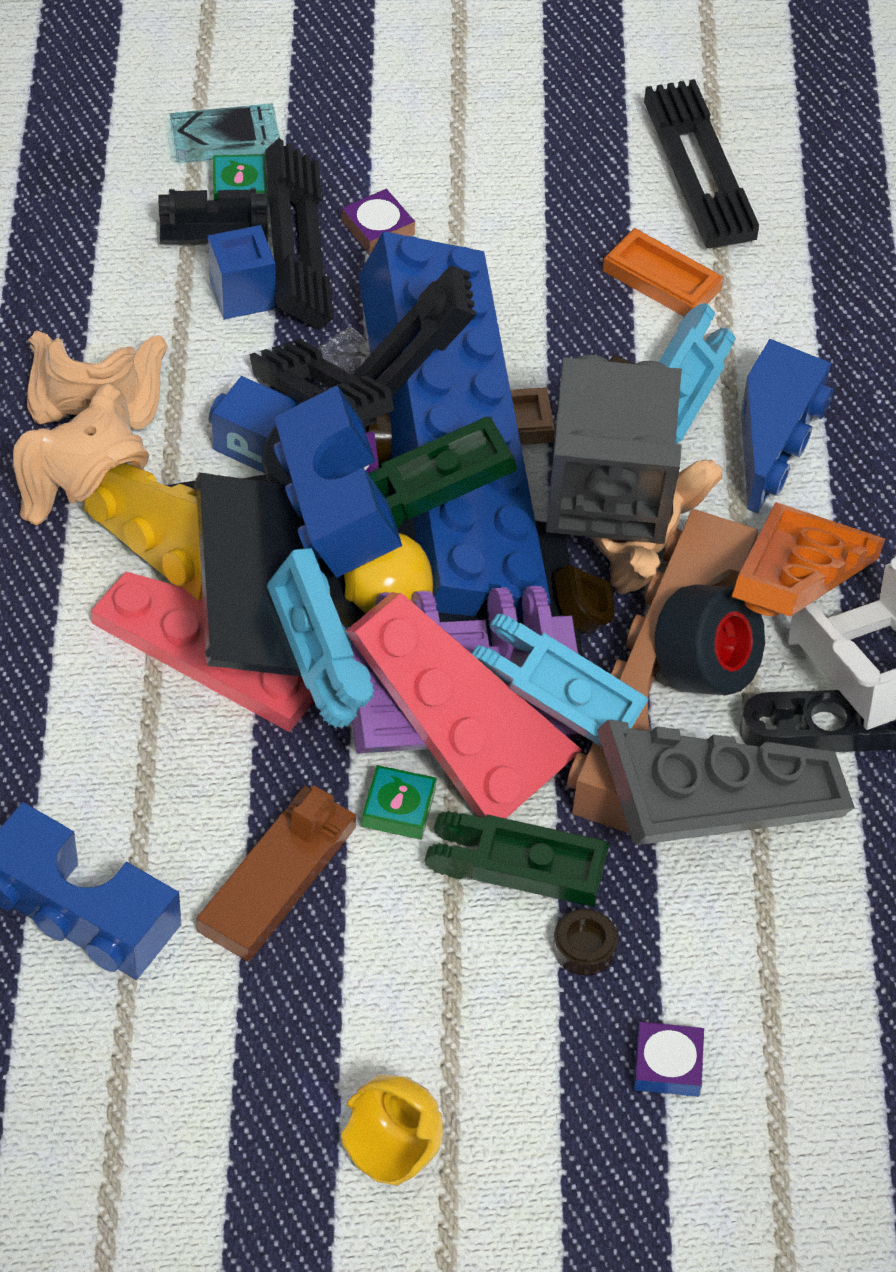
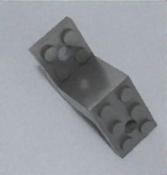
[546,355,682,544]

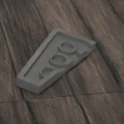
[597,720,855,846]

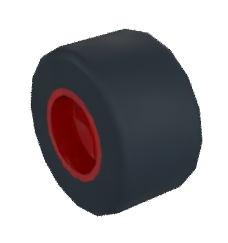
[654,584,765,696]

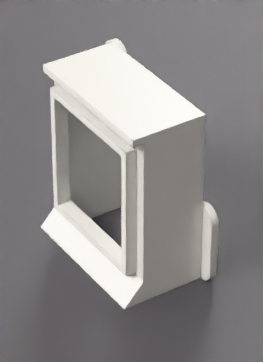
[788,557,896,730]

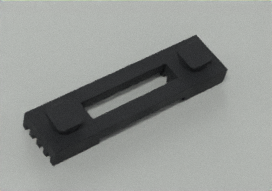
[644,79,759,248]
[265,138,334,330]
[353,265,476,396]
[249,339,394,427]

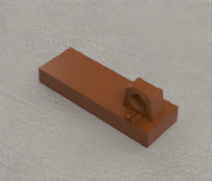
[196,785,356,962]

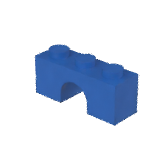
[274,385,402,578]
[0,802,182,980]

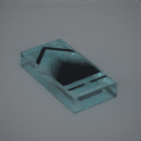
[169,103,280,163]

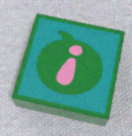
[213,154,267,200]
[362,765,437,840]

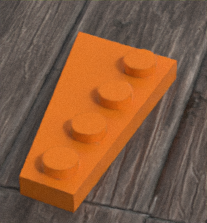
[732,502,885,617]

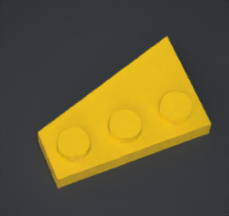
[83,463,203,601]

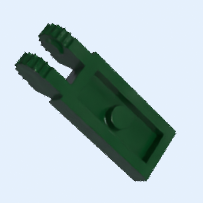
[368,416,517,529]
[424,811,609,907]

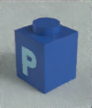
[209,376,300,473]

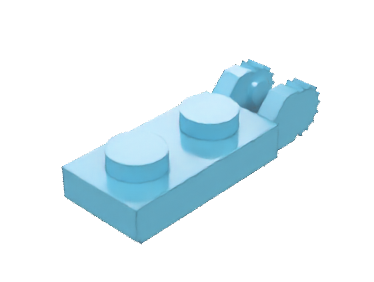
[659,303,736,444]
[267,548,375,729]
[471,613,649,748]

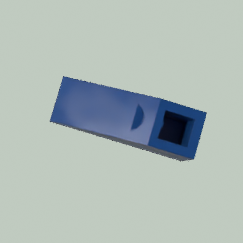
[741,339,834,513]

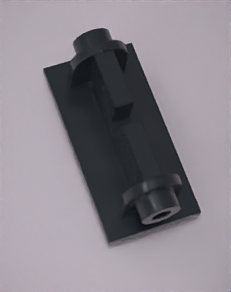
[158,188,268,244]

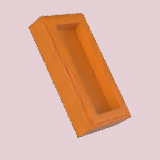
[603,228,723,317]

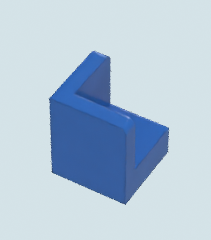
[208,225,276,320]

